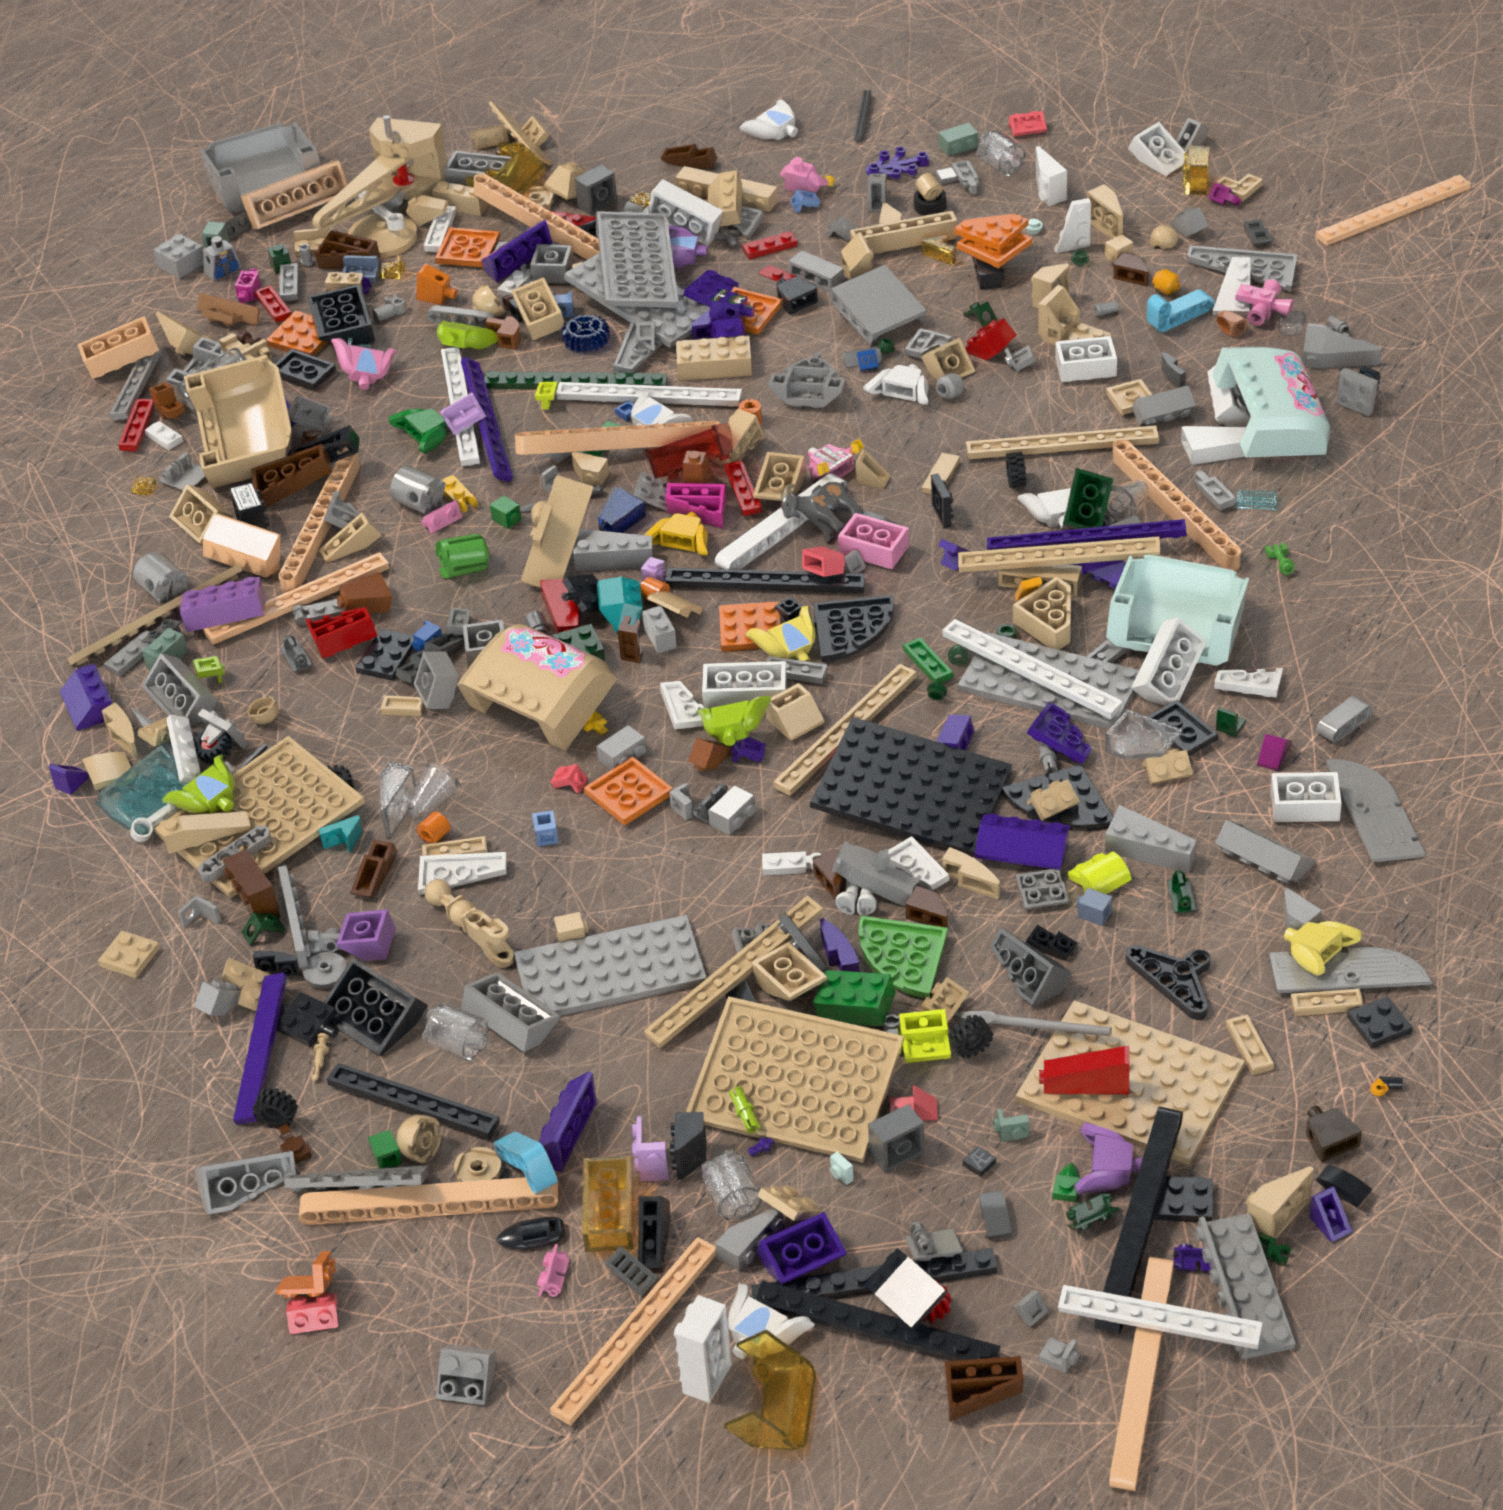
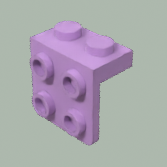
[632,1116,669,1182]

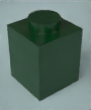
[267,244,291,275]

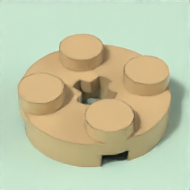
[520,186,554,210]
[454,1147,502,1182]

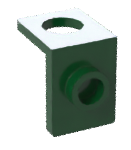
[962,301,998,327]
[1216,707,1246,737]
[242,912,285,946]

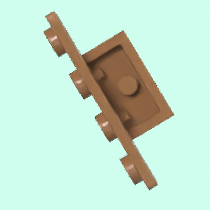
[197,293,260,326]

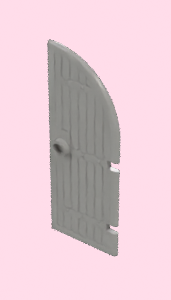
[1326,759,1426,862]
[1269,947,1432,993]

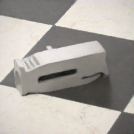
[831,841,922,906]

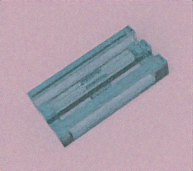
[1236,490,1277,510]

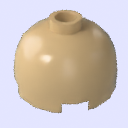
[472,283,506,318]
[397,1115,442,1163]

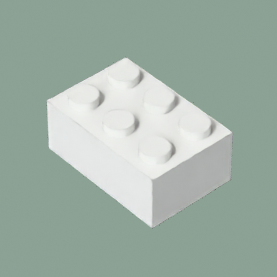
[1055,336,1117,382]
[1270,772,1341,822]

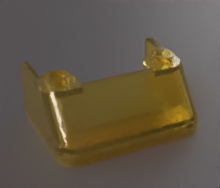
[465,142,546,203]
[724,1329,816,1451]

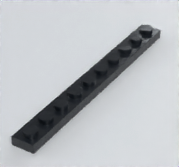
[666,568,866,593]
[751,1248,997,1299]
[755,1281,1001,1361]

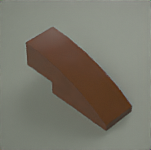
[661,144,718,169]
[350,839,398,898]

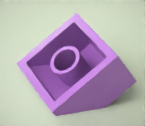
[336,910,396,961]

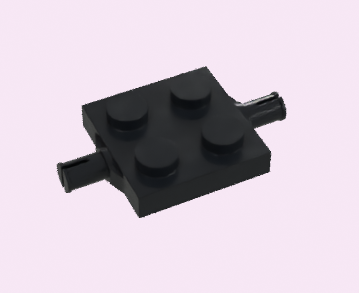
[561,573,600,613]
[276,992,339,1047]

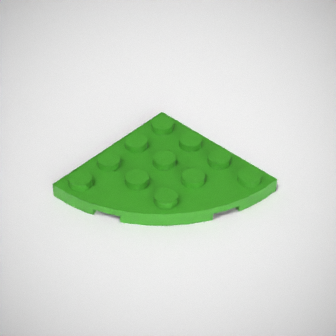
[859,916,948,999]

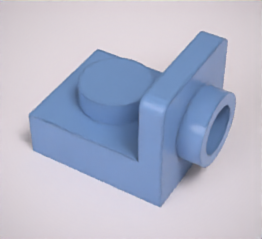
[791,189,821,213]

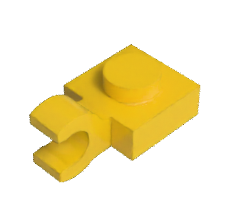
[582,711,608,735]

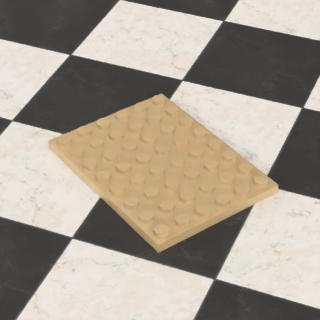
[154,736,365,899]
[686,996,904,1163]
[1016,1000,1245,1166]

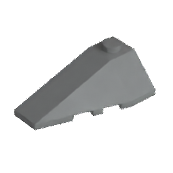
[1302,323,1382,369]
[195,1151,296,1215]

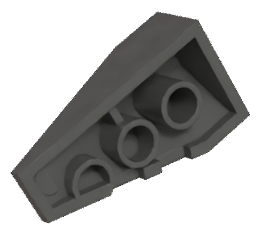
[990,927,1072,1006]

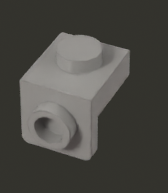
[827,215,858,241]
[1005,345,1036,372]

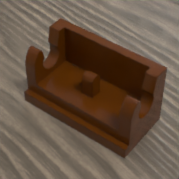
[617,616,643,664]

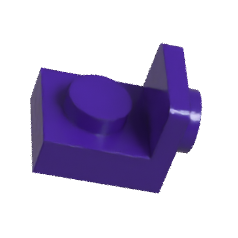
[731,737,766,763]

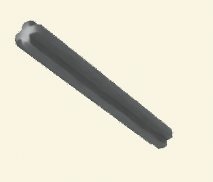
[854,89,872,142]

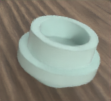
[1025,219,1043,235]

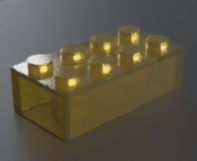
[583,1155,634,1252]

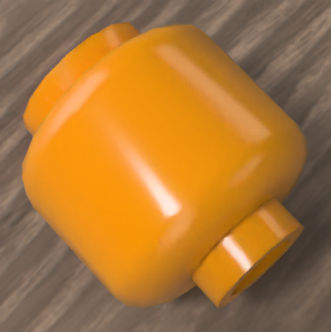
[1152,269,1181,296]

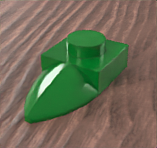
[1052,1162,1080,1202]

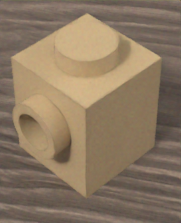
[1105,234,1133,263]
[554,912,589,942]

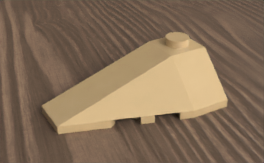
[156,311,212,356]
[159,811,252,854]

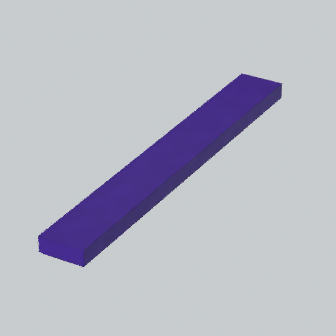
[233,973,287,1125]

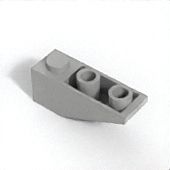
[715,1208,784,1271]

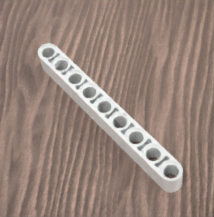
[714,473,848,570]

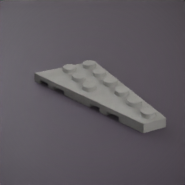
[1187,245,1297,292]
[613,322,663,373]
[284,1165,429,1191]

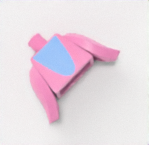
[331,338,398,390]

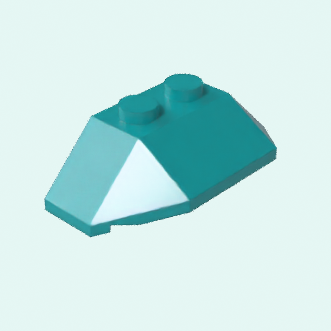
[597,577,643,634]

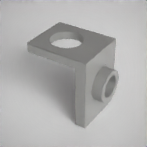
[178,895,221,927]

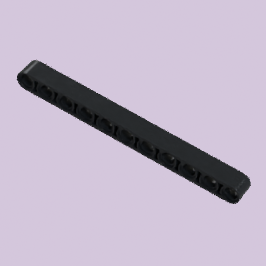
[1094,1106,1183,1334]

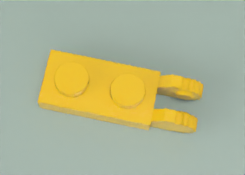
[442,475,478,512]

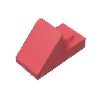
[890,1085,938,1120]

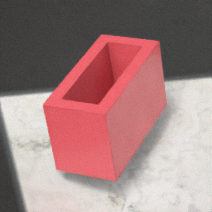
[802,546,845,577]

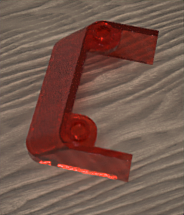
[645,423,733,480]

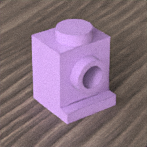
[641,557,667,583]

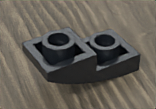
[775,596,817,628]
[1026,924,1078,960]
[253,951,300,976]
[1315,1164,1373,1208]

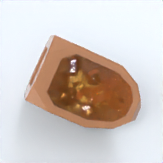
[1216,310,1247,338]

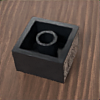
[230,483,269,530]

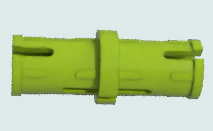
[729,1087,761,1133]

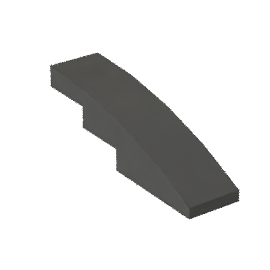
[396,633,465,684]

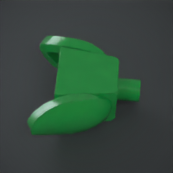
[388,408,447,454]

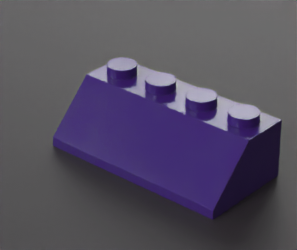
[482,220,553,283]
[974,814,1070,870]
[538,1072,597,1172]

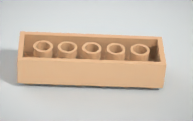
[241,161,348,229]

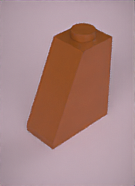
[683,451,714,484]
[337,573,392,613]

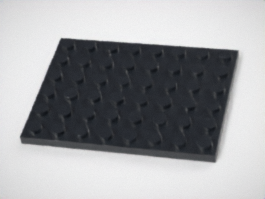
[810,717,1013,857]

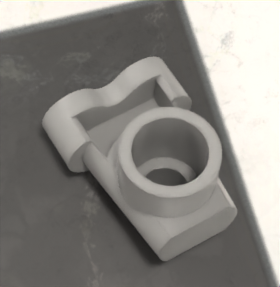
[308,928,342,955]

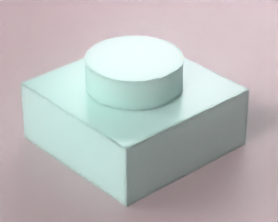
[830,1152,853,1185]

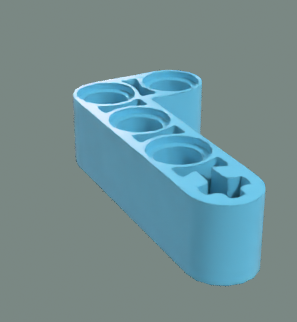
[1147,289,1215,332]
[494,1131,558,1194]

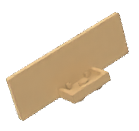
[489,101,552,166]
[521,475,593,589]

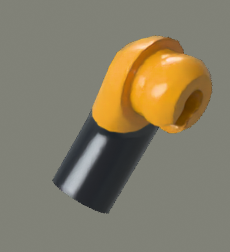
[1370,1076,1403,1096]

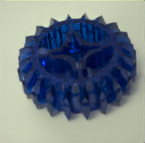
[561,314,610,353]

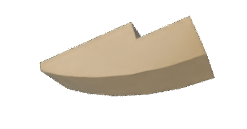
[102,703,138,758]
[942,847,1000,899]

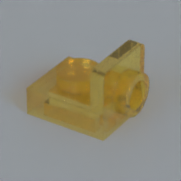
[378,255,405,279]

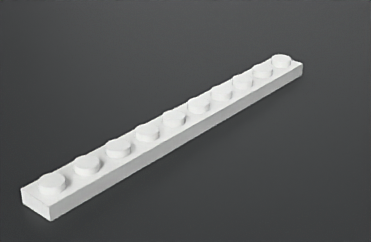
[441,347,480,466]
[556,382,742,407]
[942,619,1123,719]

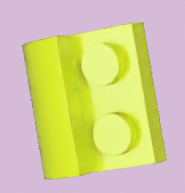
[1068,852,1132,894]
[899,1009,951,1063]

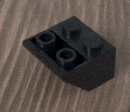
[670,1112,707,1180]

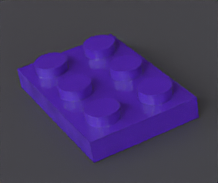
[684,269,739,307]

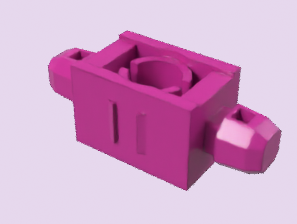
[235,268,261,303]

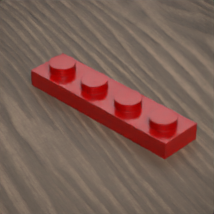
[118,399,155,451]
[724,460,762,516]

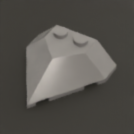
[166,337,235,388]
[768,352,845,408]

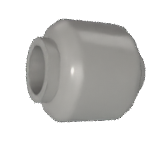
[936,373,964,400]

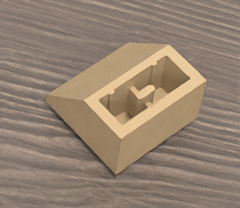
[841,233,873,280]
[766,683,824,741]

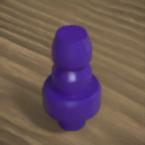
[747,1137,774,1156]

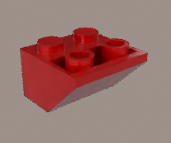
[964,318,1017,361]

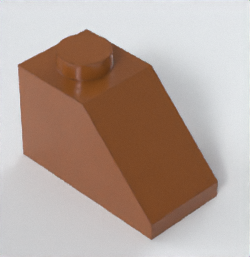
[688,738,732,772]

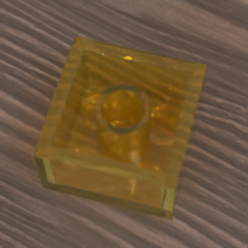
[1182,145,1210,195]

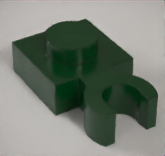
[1256,1231,1292,1266]

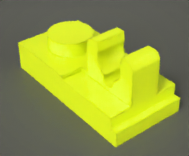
[535,382,558,410]

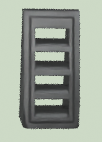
[605,1246,659,1298]

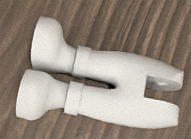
[835,880,877,916]

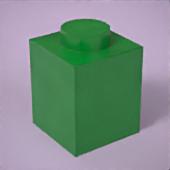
[490,495,521,529]
[368,1130,402,1169]

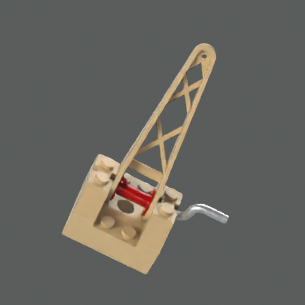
[313,115,447,231]

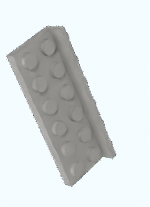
[1195,1213,1296,1360]

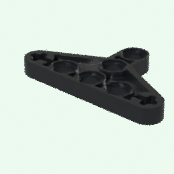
[1125,945,1211,1020]

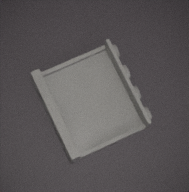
[830,265,926,347]

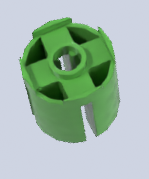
[435,533,489,578]

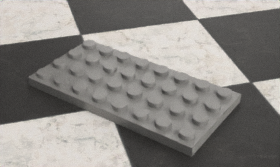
[596,211,678,308]
[564,253,710,348]
[958,632,1140,731]
[514,915,706,1016]

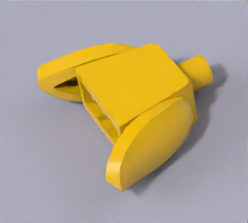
[644,512,708,556]

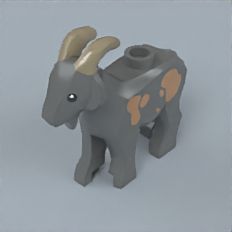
[781,482,864,543]

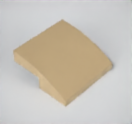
[647,591,703,618]
[82,752,137,790]

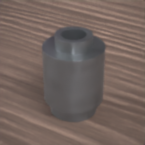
[525,611,549,635]

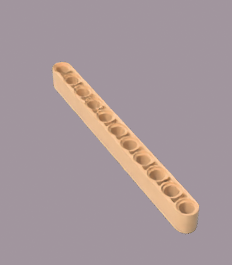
[474,174,600,260]
[515,421,721,455]
[1113,439,1241,571]
[279,448,360,594]
[299,1177,558,1225]
[1109,1257,1174,1491]

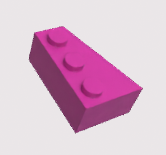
[665,483,727,529]

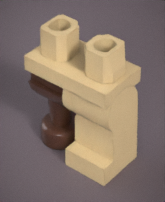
[219,330,272,363]

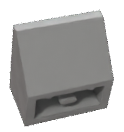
[436,1344,497,1405]

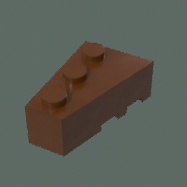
[314,230,381,268]
[222,849,281,918]
[945,1356,1023,1422]

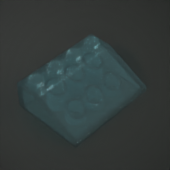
[96,745,187,835]

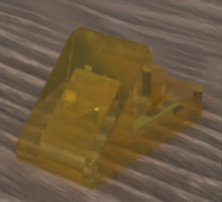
[922,235,956,265]

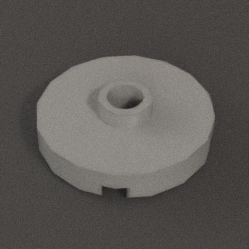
[303,952,347,990]

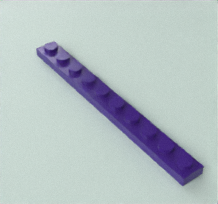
[460,356,513,482]
[987,519,1187,550]

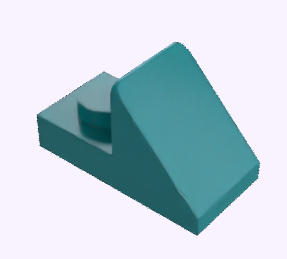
[318,815,363,852]

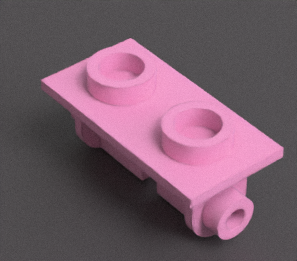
[421,500,463,534]
[537,1244,569,1297]

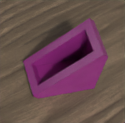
[1257,734,1292,771]

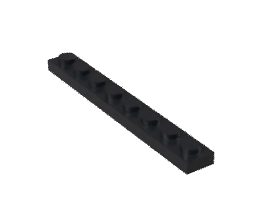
[327,1063,500,1139]

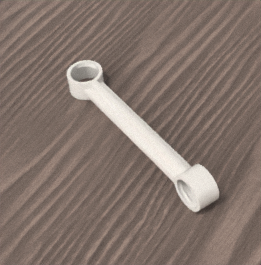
[354,190,405,231]
[130,761,236,842]

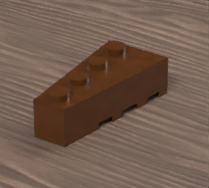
[252,444,332,508]

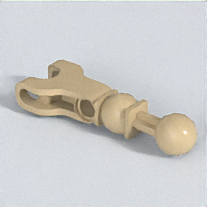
[425,879,515,968]

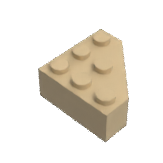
[1013,577,1071,650]

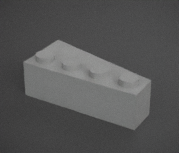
[573,529,654,571]
[1105,805,1196,873]

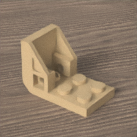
[1038,285,1111,345]

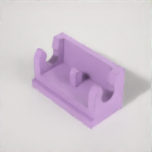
[440,393,486,435]

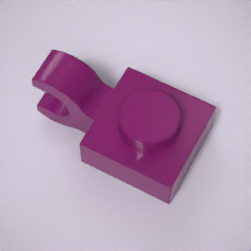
[1208,182,1242,206]

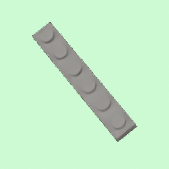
[109,346,162,420]
[278,865,311,968]

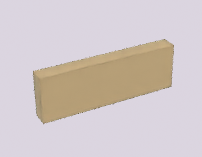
[922,453,960,494]
[422,836,488,856]
[1291,989,1364,1016]
[1226,1014,1274,1075]

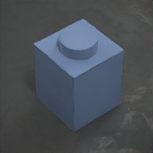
[1076,888,1112,926]

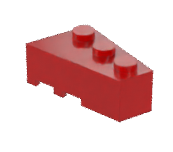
[305,607,378,659]

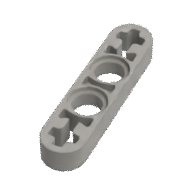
[427,305,495,328]
[198,826,272,882]

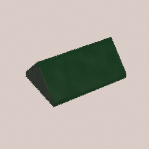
[1063,468,1113,530]

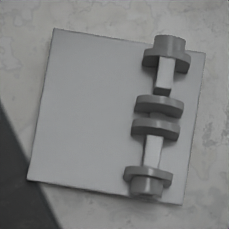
[159,453,206,491]
[633,471,668,512]
[905,1221,963,1261]

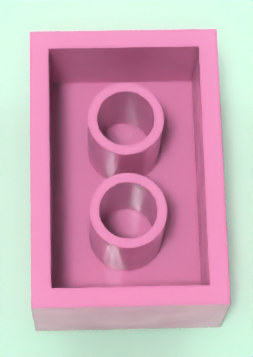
[838,513,909,569]

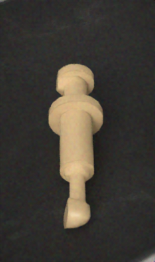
[311,1033,329,1082]

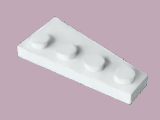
[1212,257,1250,316]
[418,852,507,895]

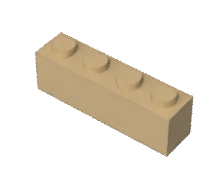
[998,564,1082,597]

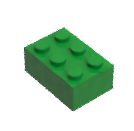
[814,970,896,1027]

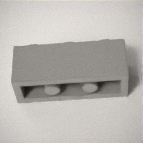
[789,251,844,293]
[1132,385,1196,427]

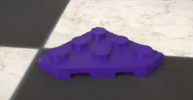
[1027,702,1092,764]

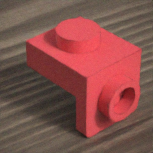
[550,764,588,793]

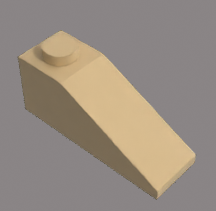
[319,512,382,563]

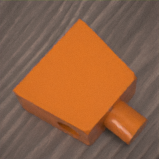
[416,263,458,305]

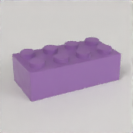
[180,577,266,632]

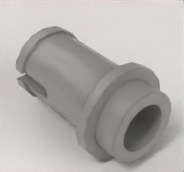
[299,244,314,267]
[1094,301,1118,317]
[1326,315,1350,334]

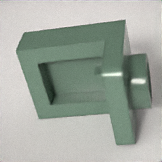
[993,1109,1029,1141]

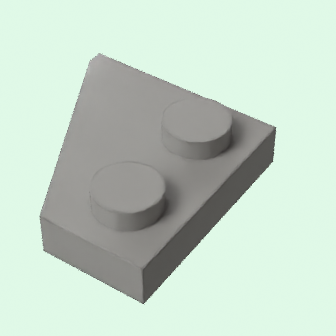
[732,206,765,240]
[905,328,952,359]
[323,490,360,529]

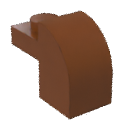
[485,316,521,350]
[149,382,186,420]

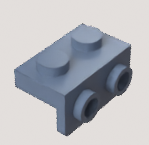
[342,256,380,283]

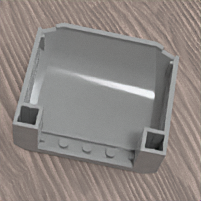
[199,122,320,213]

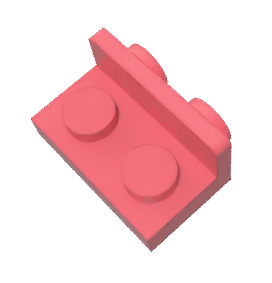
[1008,111,1047,137]

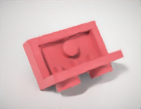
[286,1292,339,1334]

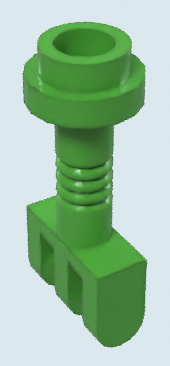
[1264,543,1295,575]

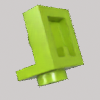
[193,656,225,684]

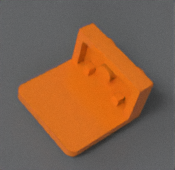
[276,1251,336,1298]

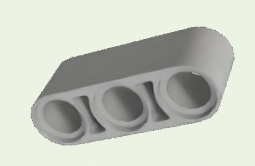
[1316,696,1372,743]

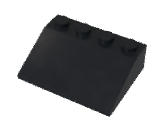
[307,284,375,346]
[324,957,428,1056]

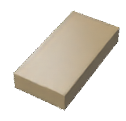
[380,695,425,717]

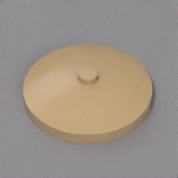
[348,213,418,258]

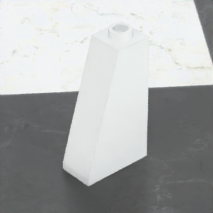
[1181,426,1246,465]

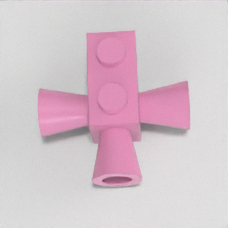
[1235,279,1294,326]

